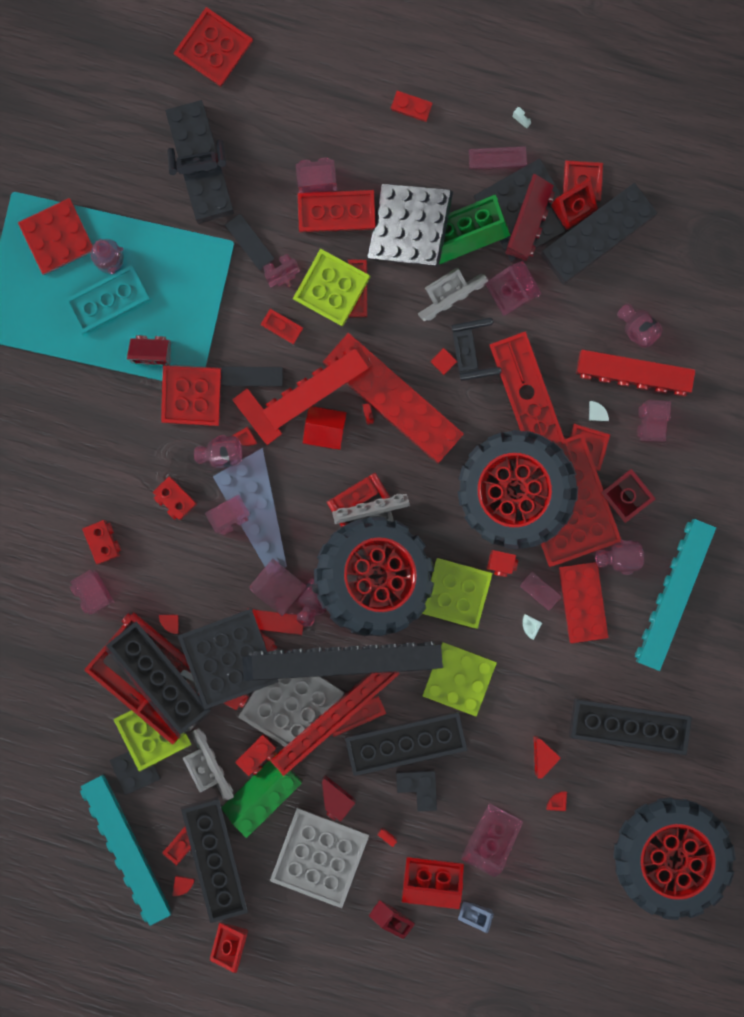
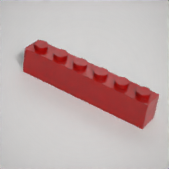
[263,346,372,430]
[576,350,695,397]

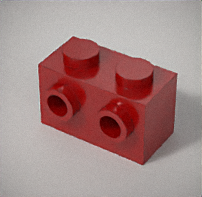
[153,476,198,520]
[82,520,121,565]
[487,550,518,577]
[235,733,277,776]

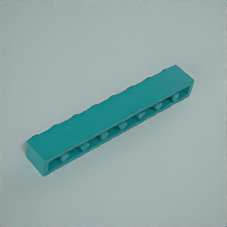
[635,519,716,671]
[80,774,172,926]

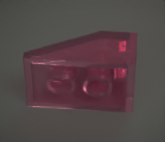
[461,804,523,877]

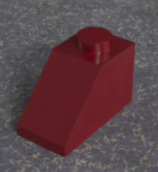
[369,900,415,939]

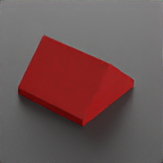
[551,179,598,229]
[303,406,347,450]
[534,736,561,779]
[210,923,248,973]

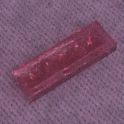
[468,146,527,170]

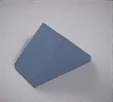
[458,901,494,933]

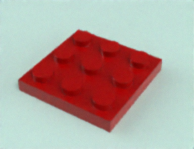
[174,7,253,87]
[18,198,95,275]
[161,365,221,426]

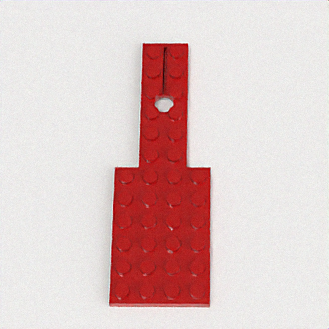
[490,331,622,567]

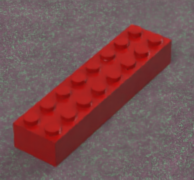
[323,333,464,464]

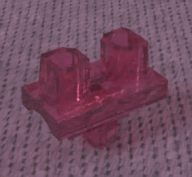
[263,254,300,288]

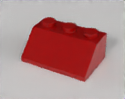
[402,857,464,909]

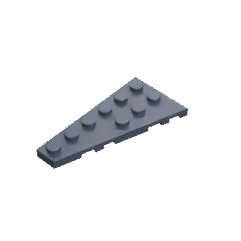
[213,448,287,576]

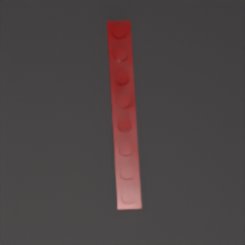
[270,672,400,776]

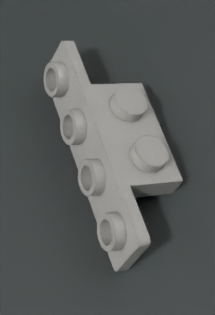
[418,268,488,321]
[332,494,410,524]
[183,728,234,801]

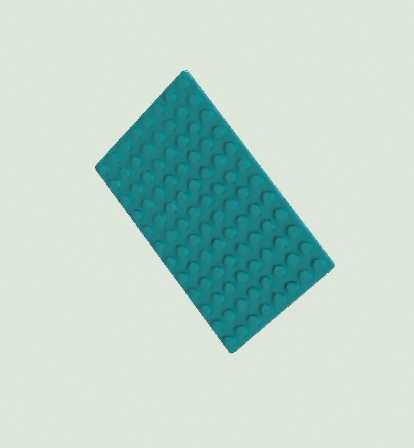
[0,192,234,381]

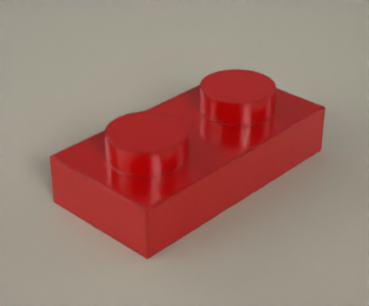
[391,91,433,122]
[261,308,303,345]

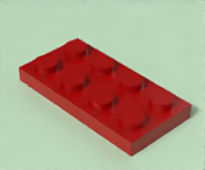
[298,190,375,232]
[559,562,608,643]

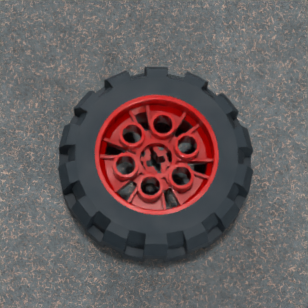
[457,430,578,549]
[314,517,434,637]
[613,797,736,920]

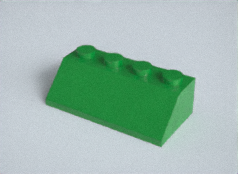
[439,194,511,264]
[221,761,303,838]

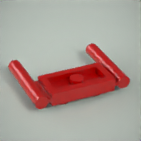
[326,472,393,527]

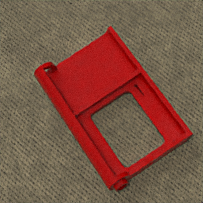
[84,613,200,745]

